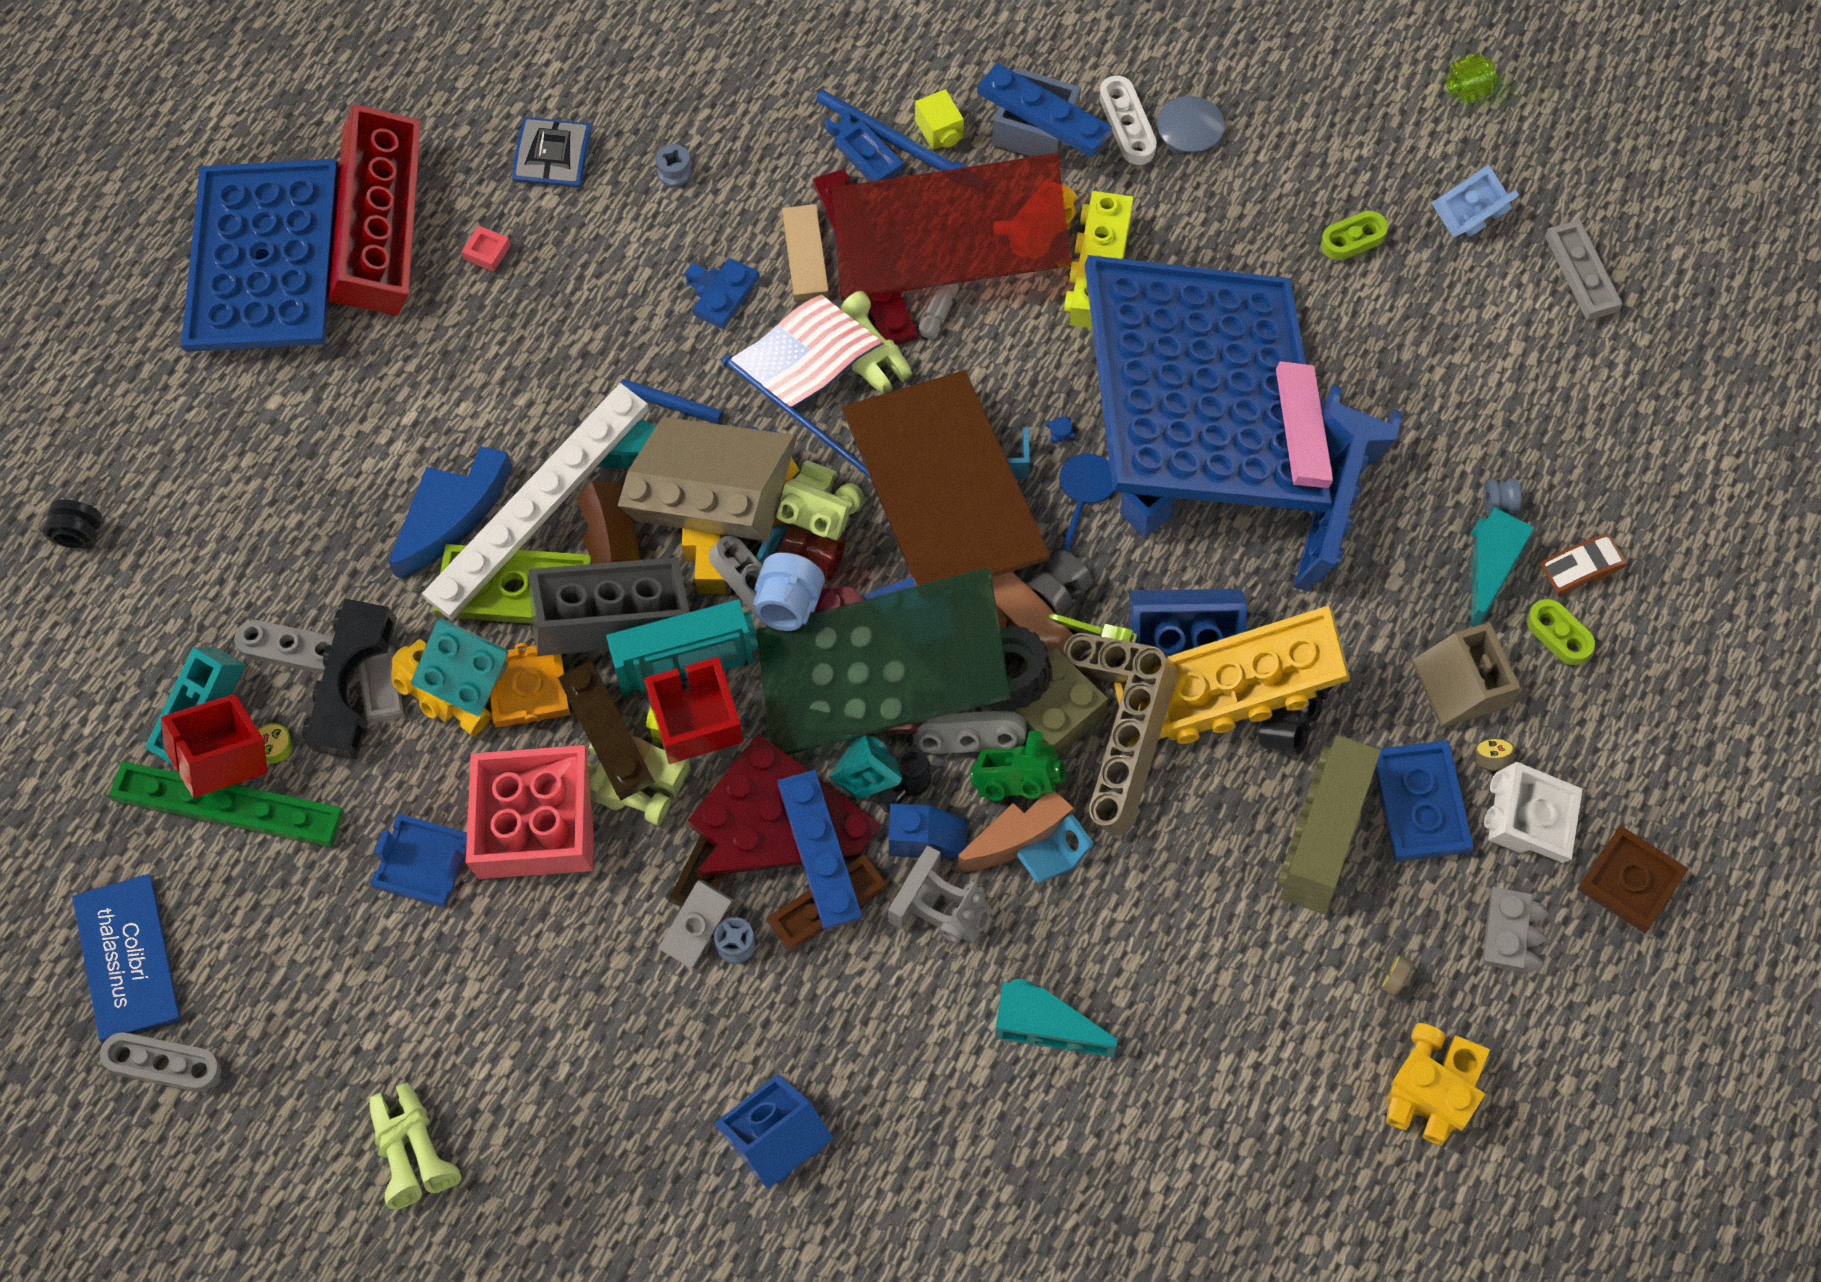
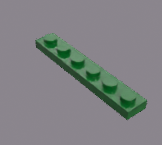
[109,761,344,848]

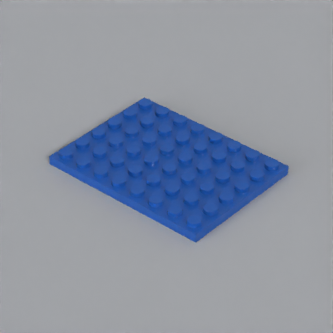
[1084,255,1332,512]

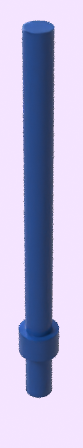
[816,89,990,195]

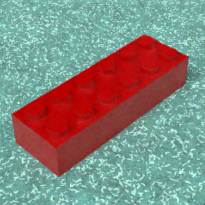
[328,104,421,316]

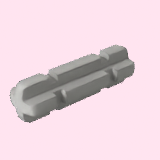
[919,276,959,340]

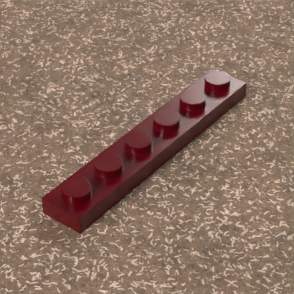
[813,169,917,345]

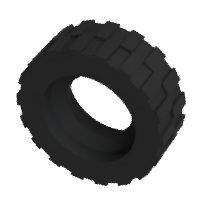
[964,626,1053,711]

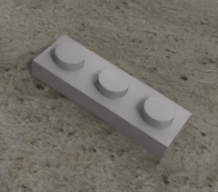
[1545,220,1623,321]

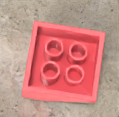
[466,745,594,879]

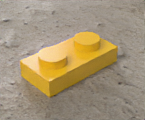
[1391,1047,1486,1131]

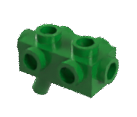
[970,730,1066,801]

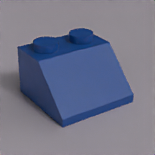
[714,1074,833,1189]

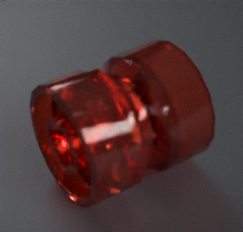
[779,524,846,583]

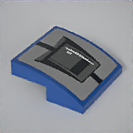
[512,117,592,188]

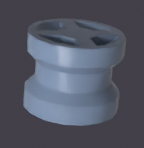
[655,144,692,187]
[1483,478,1521,516]
[714,917,755,964]

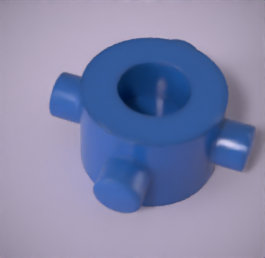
[1046,416,1076,444]

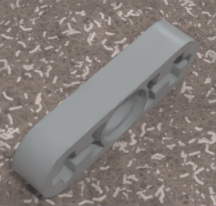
[709,535,777,630]

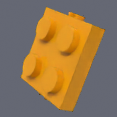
[490,643,571,728]

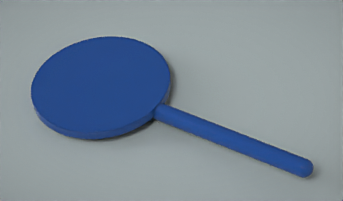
[1059,454,1114,552]

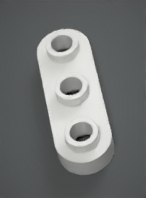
[1099,76,1157,165]

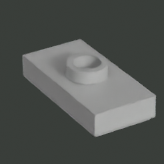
[658,879,734,969]

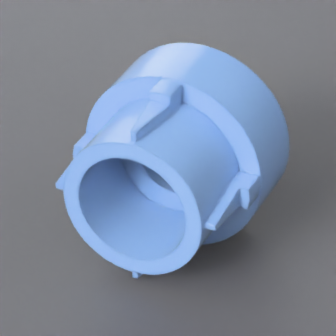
[752,553,825,631]

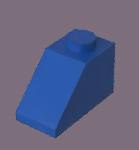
[888,804,968,859]

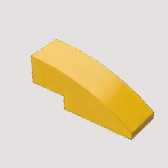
[682,528,727,594]

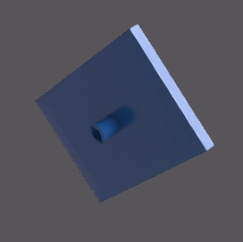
[181,159,340,352]

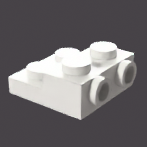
[1484,762,1583,863]

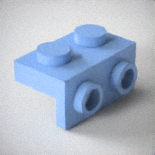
[1431,165,1519,237]

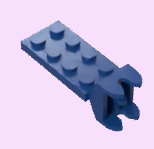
[1294,384,1401,592]

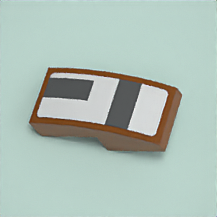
[1540,533,1628,596]

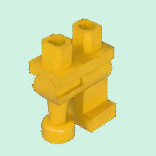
[1386,1023,1490,1146]

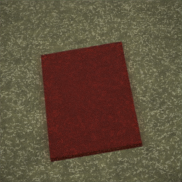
[832,153,1072,300]

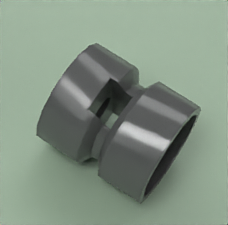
[1026,550,1093,616]

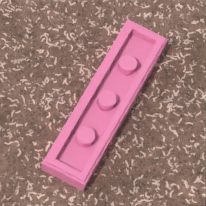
[1276,361,1333,488]

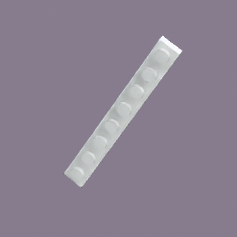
[422,383,649,621]

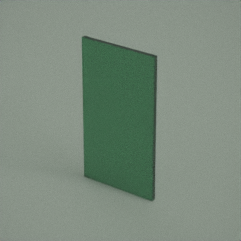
[756,567,1011,755]

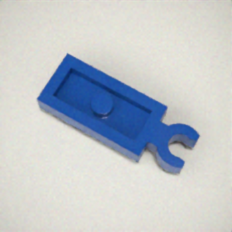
[825,108,904,189]

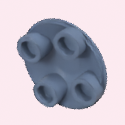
[1157,96,1225,154]

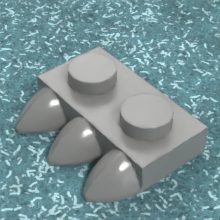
[1482,887,1550,972]

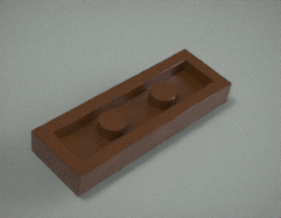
[767,854,887,953]

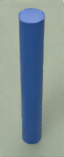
[620,379,723,424]

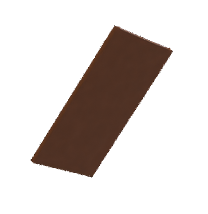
[842,370,1050,599]

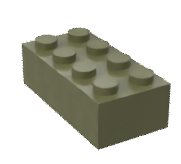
[1276,735,1381,915]

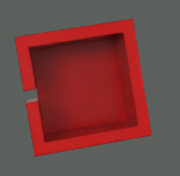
[644,656,743,764]
[161,694,268,798]

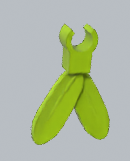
[1048,614,1137,643]

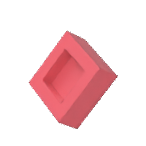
[461,225,511,272]

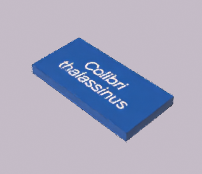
[72,874,182,1044]

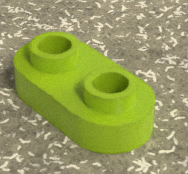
[1321,211,1388,260]
[1527,599,1595,665]

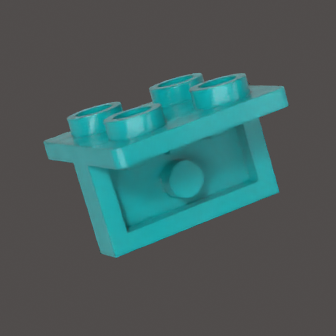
[411,618,508,716]

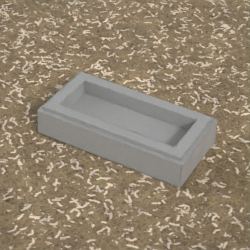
[358,645,405,724]

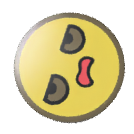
[1475,738,1515,771]
[1381,954,1414,996]

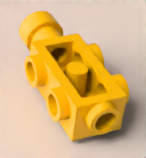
[391,639,492,737]

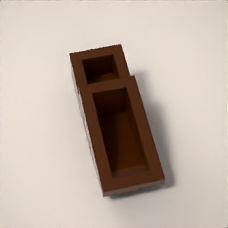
[576,481,640,564]

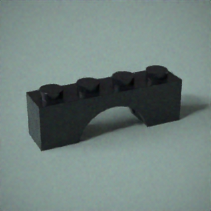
[302,598,397,760]

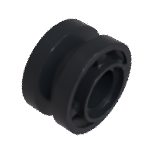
[43,499,103,549]

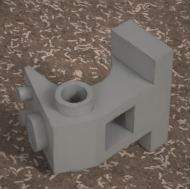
[888,845,993,943]

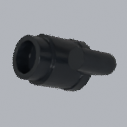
[881,748,932,813]

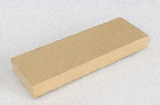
[782,204,829,302]

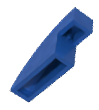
[389,446,513,578]

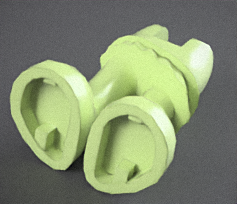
[841,291,912,394]
[370,1083,462,1209]

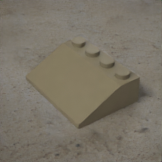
[618,417,797,542]

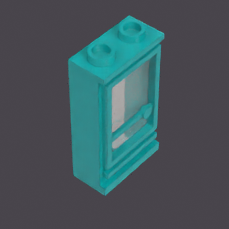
[606,599,758,699]

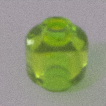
[1444,53,1498,103]

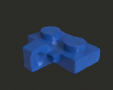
[684,257,760,330]

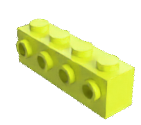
[1064,191,1133,328]

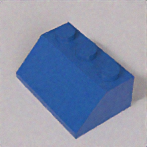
[1129,589,1247,657]

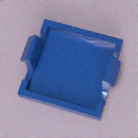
[370,814,467,908]

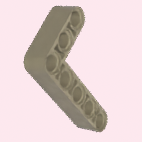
[1063,633,1177,835]

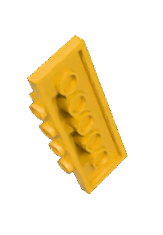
[1114,605,1350,747]

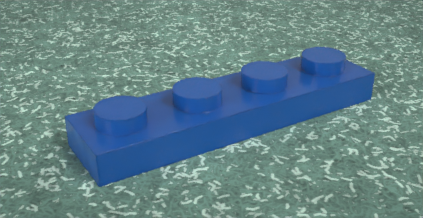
[977,63,1112,158]
[777,770,862,931]

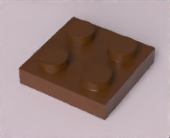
[1577,825,1689,934]

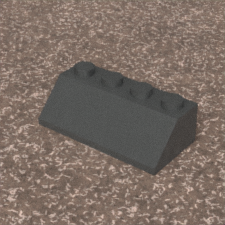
[528,557,690,656]

